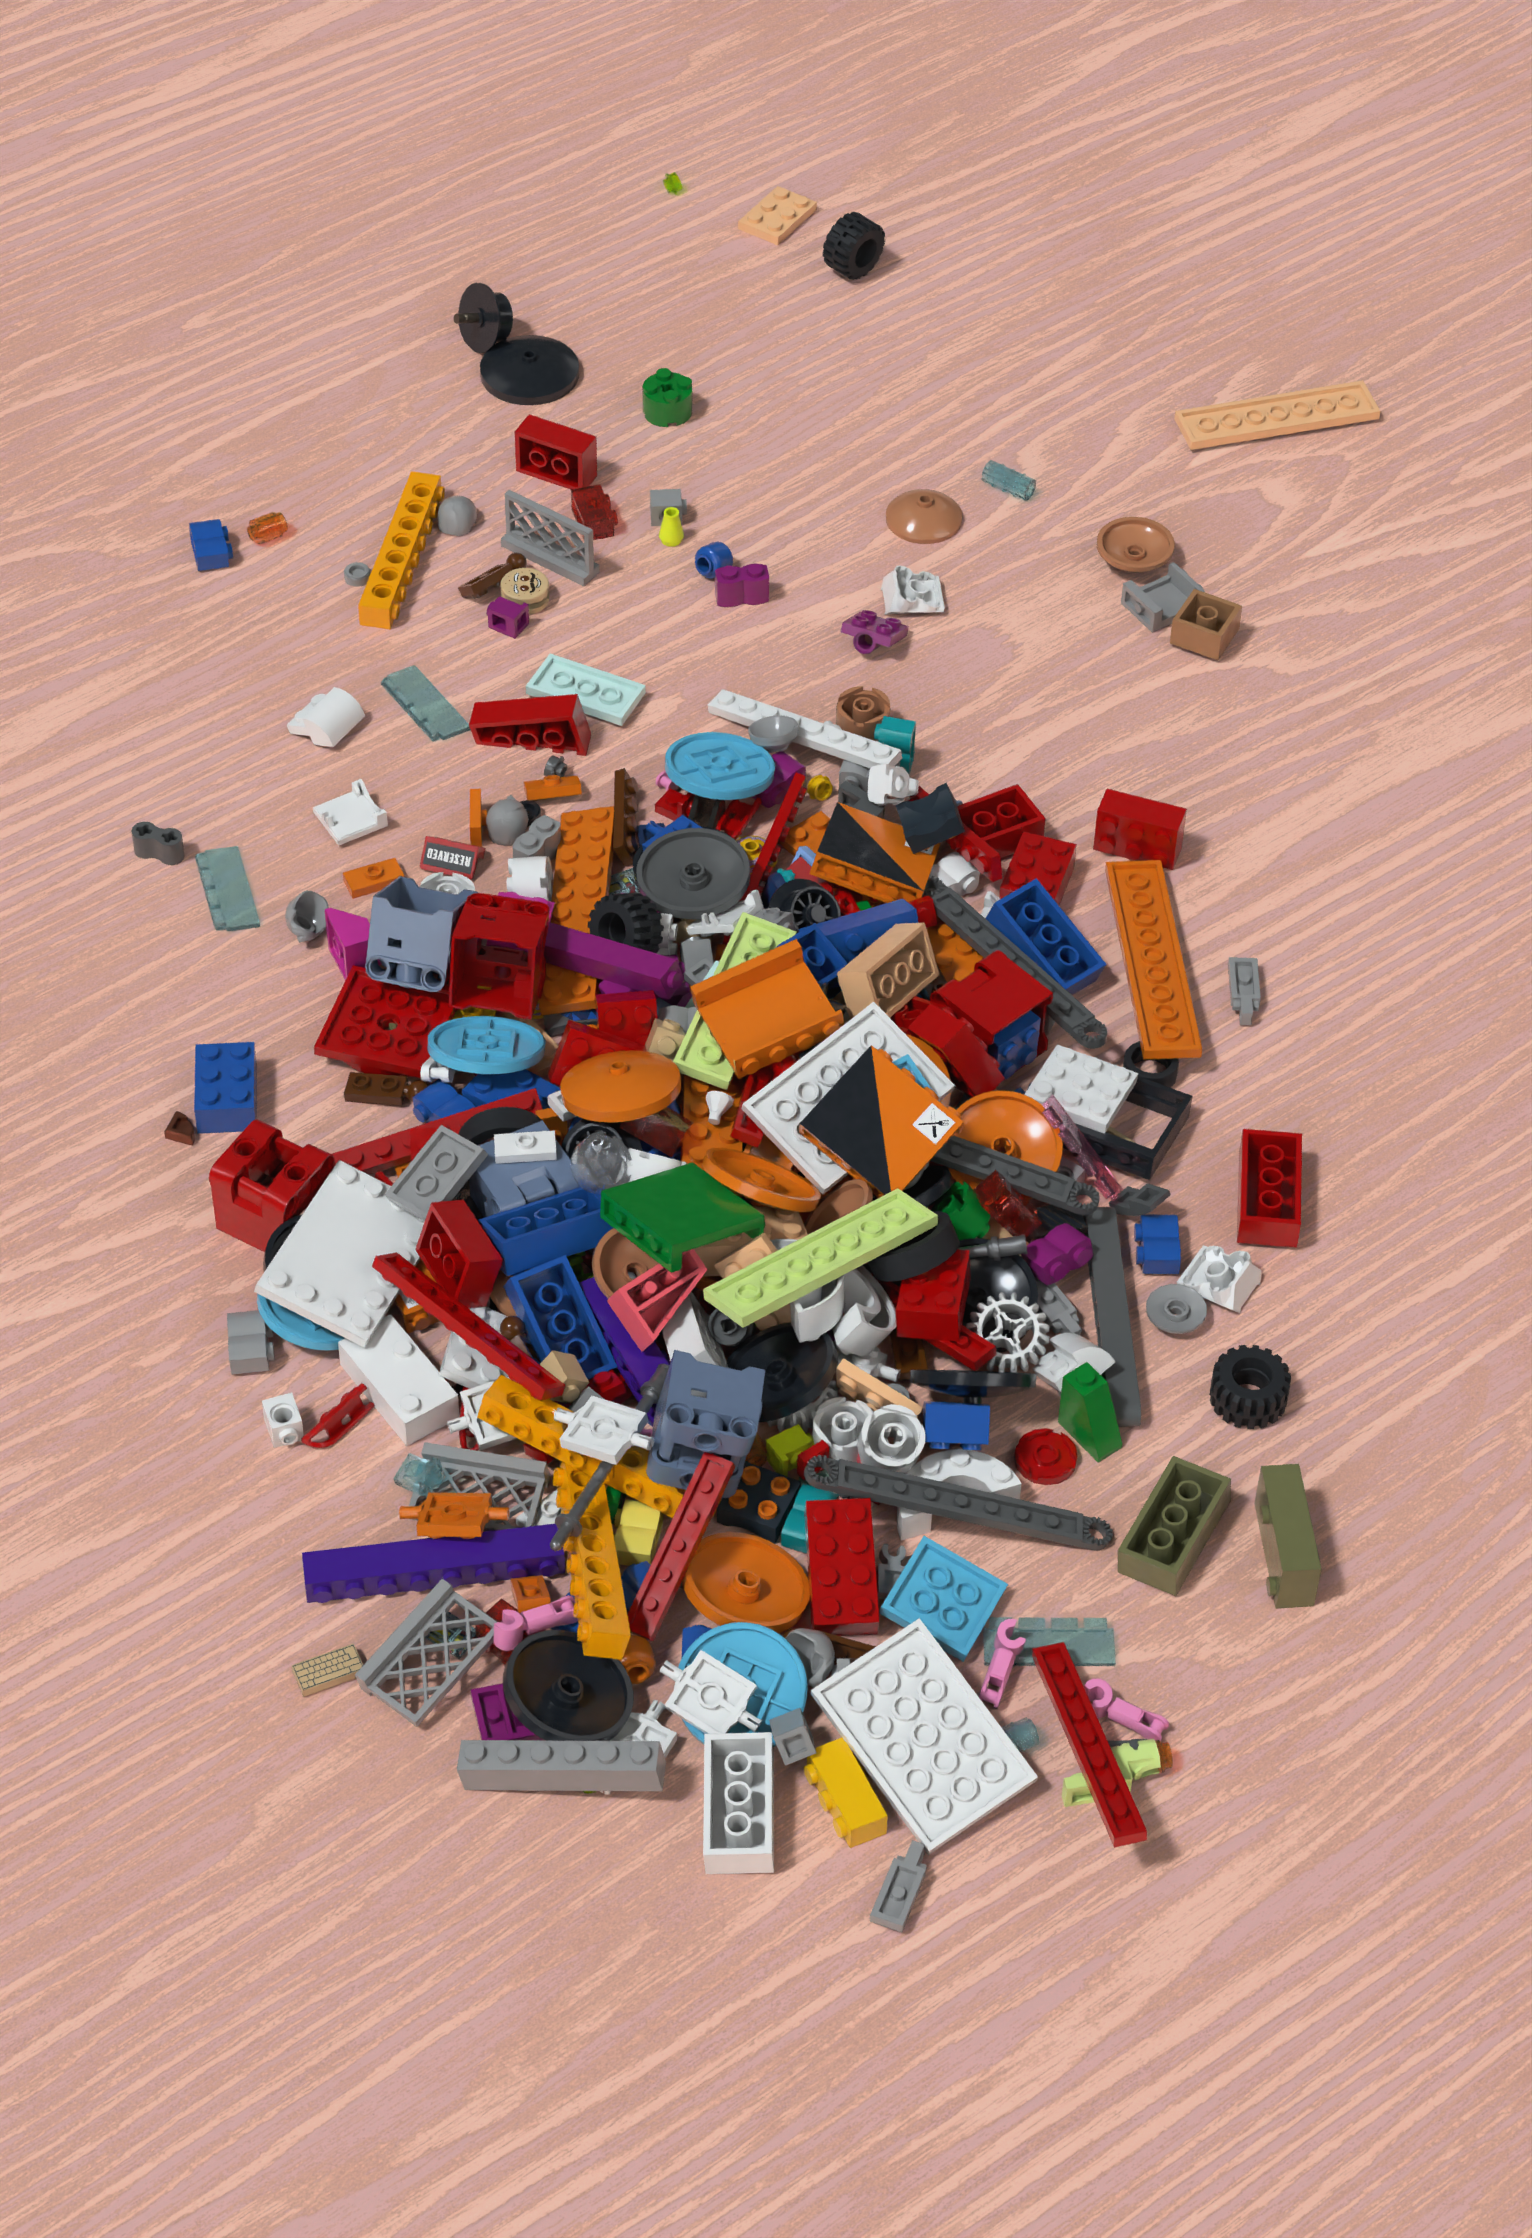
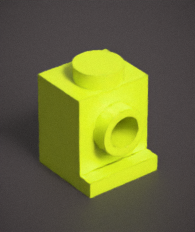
[766,1424,814,1477]

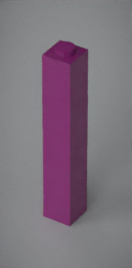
[544,922,685,1000]

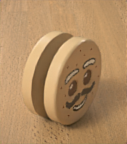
[500,568,549,615]

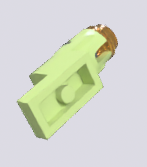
[1062,1739,1173,1807]

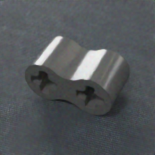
[131,821,185,865]

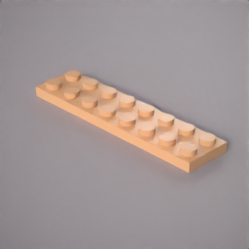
[1174,380,1380,450]

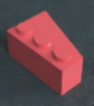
[607,1249,708,1352]

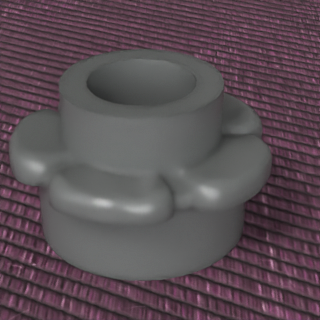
[544,755,567,777]

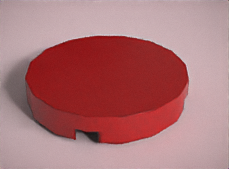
[1014,1428,1078,1485]

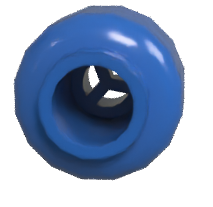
[695,541,733,579]

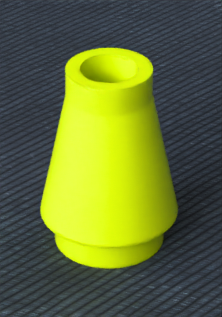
[659,507,684,547]

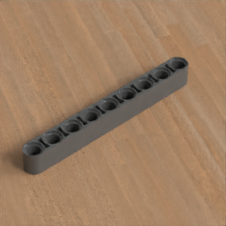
[1083,1206,1141,1427]

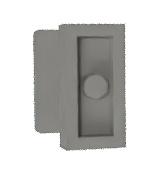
[1121,562,1205,633]

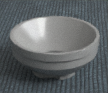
[748,716,798,753]

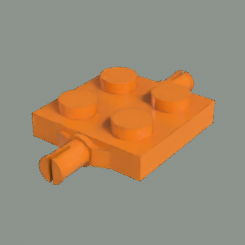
[399,1492,510,1539]

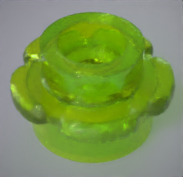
[663,172,683,195]

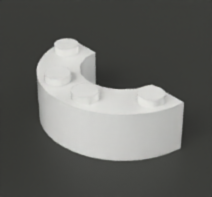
[771,1239,845,1342]
[832,1265,896,1356]
[897,1448,1022,1541]

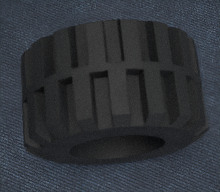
[823,212,885,280]
[587,892,664,954]
[1209,1345,1291,1429]

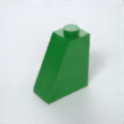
[1058,1362,1122,1463]

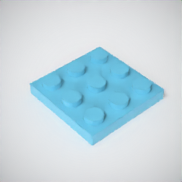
[879,1536,1008,1662]

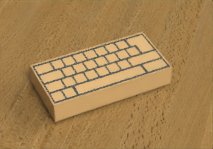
[292,1643,363,1697]

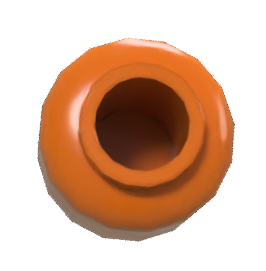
[618,1635,656,1684]

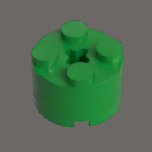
[642,368,692,427]
[931,1181,991,1240]

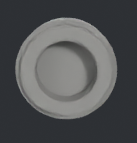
[344,562,370,587]

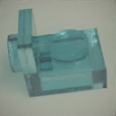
[393,1453,444,1497]

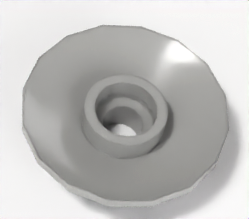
[1146,1284,1207,1334]

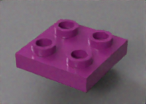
[841,610,909,654]
[470,1683,544,1741]

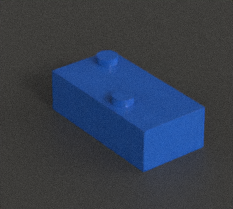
[985,878,1107,995]
[798,899,918,990]
[478,1184,613,1276]
[503,1255,618,1380]

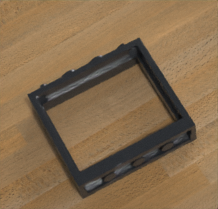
[1052,1076,1193,1180]

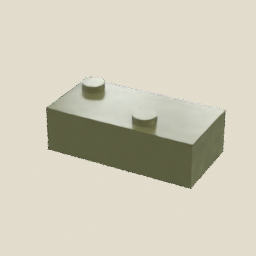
[1117,1456,1231,1596]
[1254,1464,1321,1609]

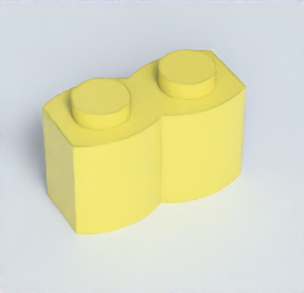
[613,1499,664,1566]

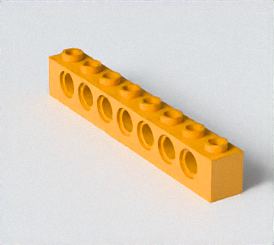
[358,471,445,629]
[477,1375,721,1519]
[553,1462,631,1660]

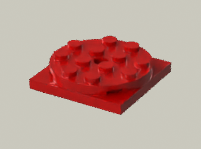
[314,965,457,1078]

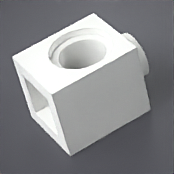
[262,1392,304,1448]

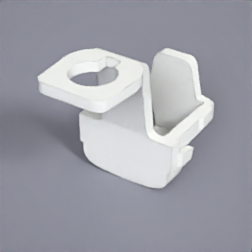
[868,763,919,806]

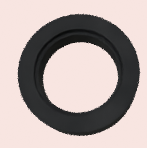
[459,1107,542,1145]
[868,1211,960,1282]

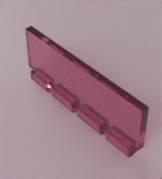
[1042,1094,1123,1201]

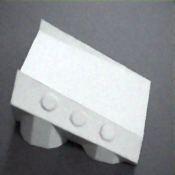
[881,565,945,615]
[1177,1245,1262,1313]

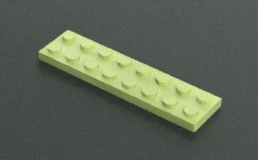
[673,912,796,1090]
[703,1188,938,1328]

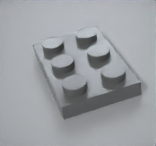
[385,1125,488,1221]

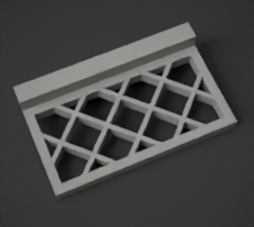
[501,490,600,586]
[409,1442,551,1532]
[355,1579,497,1727]

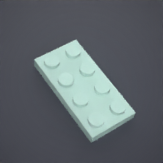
[526,653,646,726]

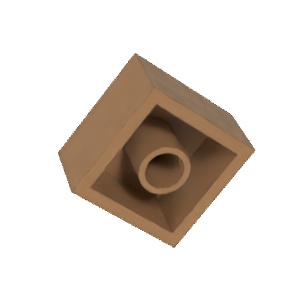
[1170,589,1242,660]

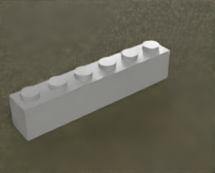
[457,1740,666,1791]

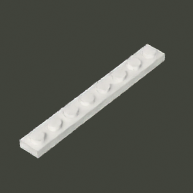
[708,689,902,773]

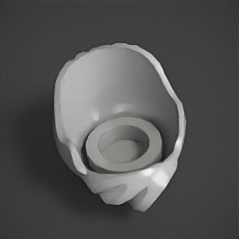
[438,496,477,536]
[486,795,529,846]
[285,890,329,943]
[785,1628,835,1688]

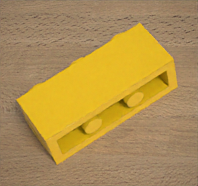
[804,1737,888,1848]

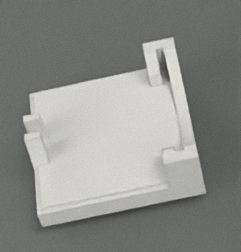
[313,779,388,846]
[686,890,764,937]

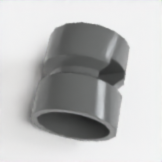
[708,1309,756,1348]

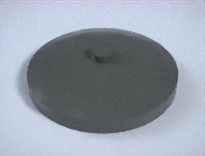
[636,828,750,919]

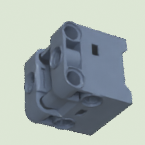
[365,876,478,992]
[469,1120,585,1218]
[646,1350,765,1498]

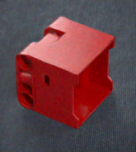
[449,893,550,1020]
[930,950,1053,1080]
[209,1119,335,1252]

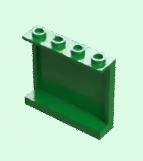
[600,1162,765,1273]

